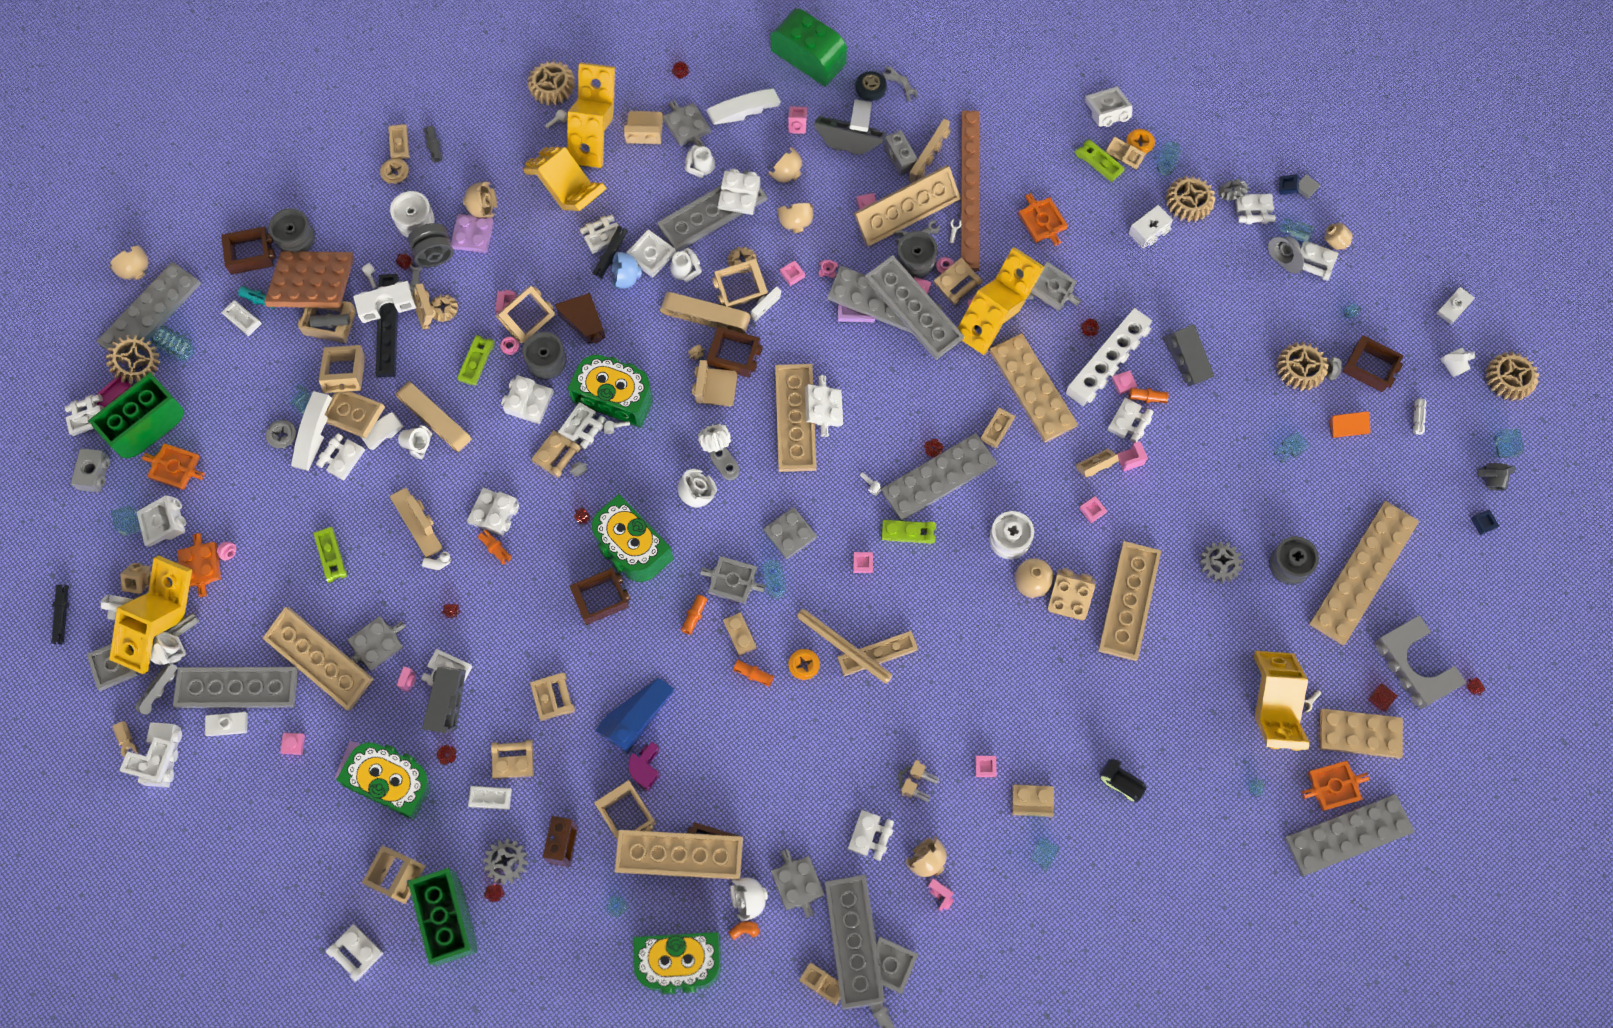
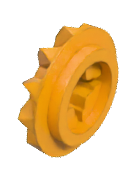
[1126,129,1155,154]
[788,649,820,681]

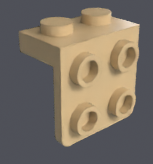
[624,111,663,144]
[692,360,738,406]
[1048,568,1096,620]

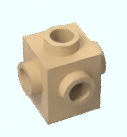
[120,563,151,594]

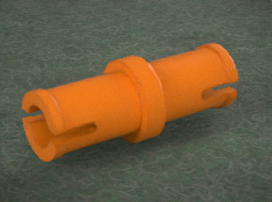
[1129,387,1169,404]
[478,530,512,565]
[680,595,708,635]
[733,660,774,687]

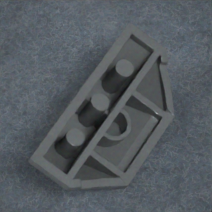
[814,116,887,155]

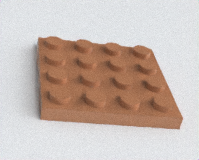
[264,251,354,308]

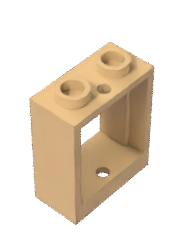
[712,259,768,308]
[495,286,555,344]
[298,301,357,343]
[319,345,365,393]
[594,780,656,840]
[362,845,425,904]

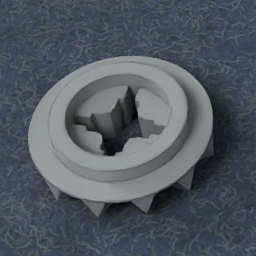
[1218,179,1248,200]
[266,420,297,449]

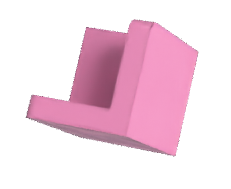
[1117,441,1148,472]

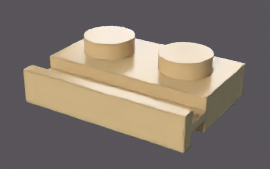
[413,284,435,330]
[1012,785,1054,817]

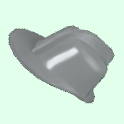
[1268,237,1304,274]

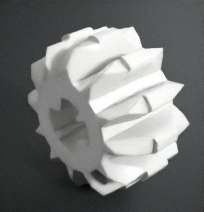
[698,424,731,452]

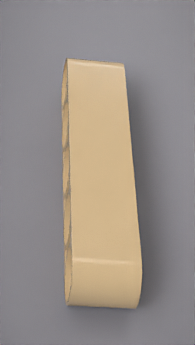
[660,292,751,334]
[395,381,472,453]

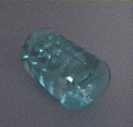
[151,325,194,361]

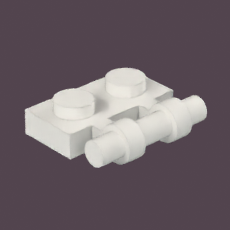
[1235,194,1276,224]
[579,214,625,254]
[64,394,104,436]
[1107,397,1154,443]
[558,402,606,450]
[316,433,365,481]
[421,649,473,687]
[848,810,894,861]

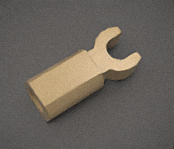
[112,721,139,757]

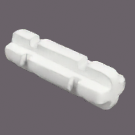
[1413,398,1426,435]

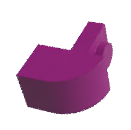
[629,742,660,792]

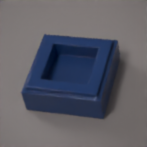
[1279,174,1300,195]
[1471,510,1499,535]

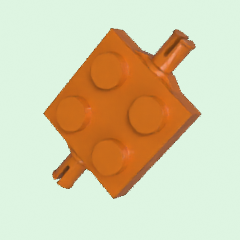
[1018,193,1068,246]
[142,443,205,490]
[177,533,221,597]
[1301,760,1369,811]

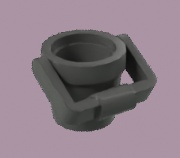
[1477,463,1516,491]

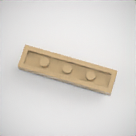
[909,119,951,183]
[837,631,918,677]

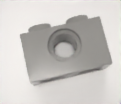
[884,130,917,176]
[71,449,110,493]

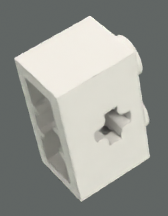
[1129,205,1173,248]

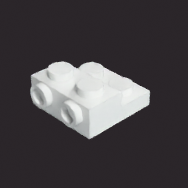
[1085,86,1132,127]
[718,169,760,215]
[502,375,554,424]
[467,488,519,537]
[137,495,186,547]

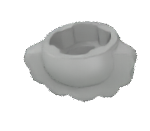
[1326,357,1342,381]

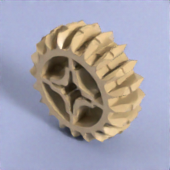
[528,60,575,106]
[1166,175,1216,222]
[106,335,160,385]
[1276,341,1328,391]
[1485,351,1539,401]

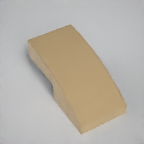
[1105,136,1146,170]
[799,962,841,1006]

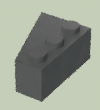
[1162,324,1215,386]
[422,666,466,733]

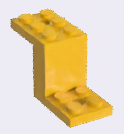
[567,62,615,168]
[522,146,607,211]
[958,247,1045,355]
[109,555,192,674]
[1254,651,1310,751]

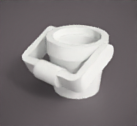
[685,145,715,178]
[670,248,702,282]
[1440,348,1475,377]
[398,425,432,460]
[100,595,134,620]
[150,632,186,665]

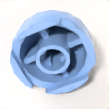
[612,252,641,289]

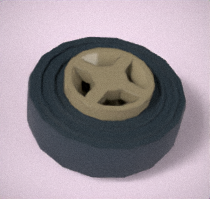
[855,71,887,101]

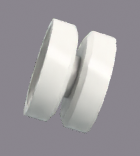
[390,191,435,237]
[989,511,1034,560]

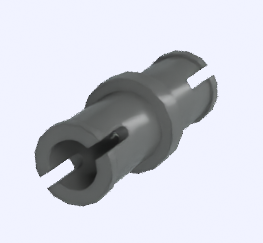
[423,126,443,163]
[310,313,350,328]

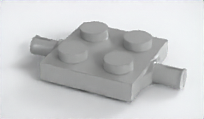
[663,100,711,147]
[1031,262,1081,311]
[700,556,766,604]
[347,616,406,672]
[771,849,825,919]

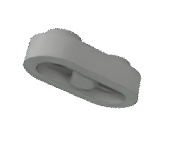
[710,447,740,481]

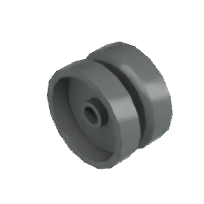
[268,208,316,253]
[408,223,454,267]
[896,231,937,278]
[522,332,567,380]
[1269,536,1319,585]

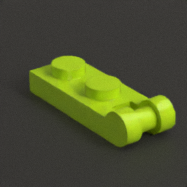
[1075,139,1125,183]
[457,335,495,386]
[882,520,936,544]
[313,527,348,583]

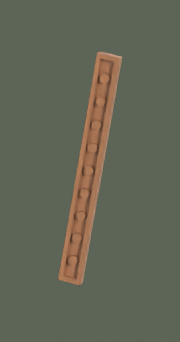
[961,111,980,271]

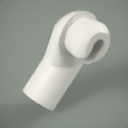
[422,552,451,570]

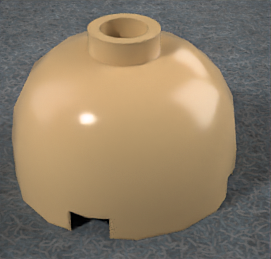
[768,147,802,183]
[463,182,497,218]
[777,203,814,233]
[109,245,149,280]
[1014,558,1054,598]
[905,836,947,877]

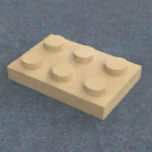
[324,391,385,438]

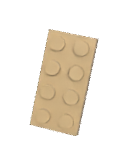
[1319,709,1403,759]

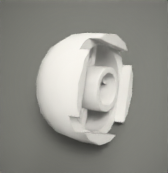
[677,469,717,508]
[730,877,768,921]

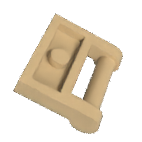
[933,257,983,306]
[531,430,581,478]
[530,673,575,721]
[491,739,534,779]

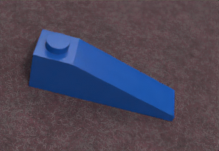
[595,678,675,754]

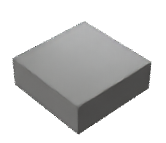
[1298,174,1321,199]

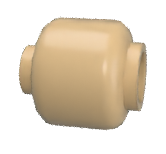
[1324,223,1353,250]

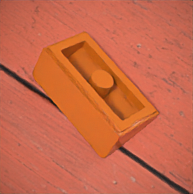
[1329,411,1370,438]

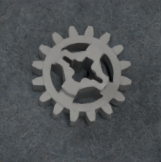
[1199,541,1243,584]
[483,839,529,885]

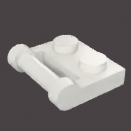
[1300,240,1339,281]
[326,924,383,982]

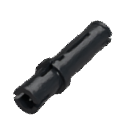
[592,226,628,279]
[51,585,69,644]

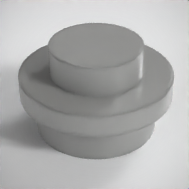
[569,461,588,477]

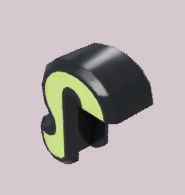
[1099,759,1147,802]

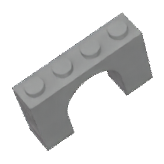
[1374,615,1467,710]

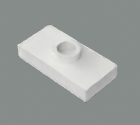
[751,287,781,321]
[1436,287,1475,325]
[221,300,262,336]
[205,712,248,737]
[468,786,512,810]

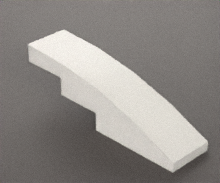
[707,88,780,125]
[850,99,872,132]
[291,391,332,471]

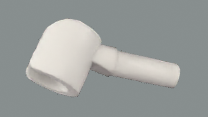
[545,110,568,129]
[949,219,962,244]
[362,263,377,289]
[604,421,630,434]
[860,472,881,496]
[1304,690,1322,713]

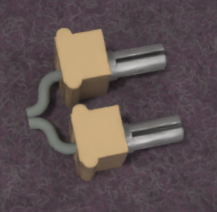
[897,760,939,803]

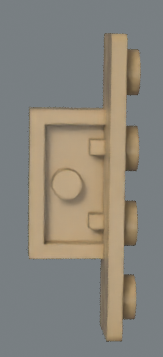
[390,488,443,558]

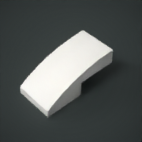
[361,412,404,450]

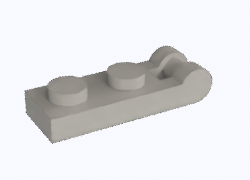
[135,663,178,714]

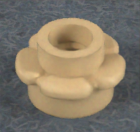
[688,344,705,361]

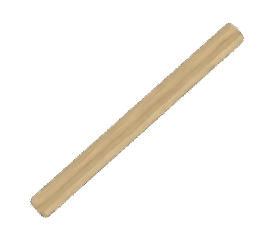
[797,609,892,683]

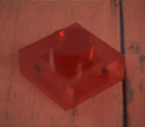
[1368,683,1398,712]

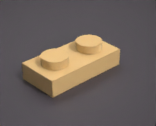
[389,124,410,159]
[980,408,1015,449]
[1076,449,1119,477]
[723,612,757,656]

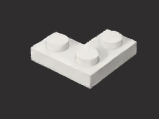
[119,737,175,783]

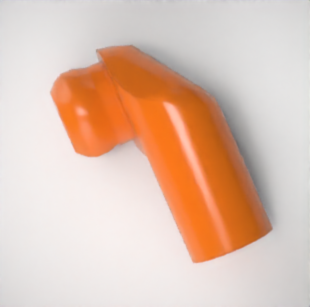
[728,921,760,940]

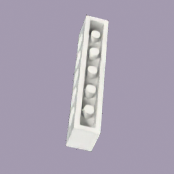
[1066,308,1152,407]

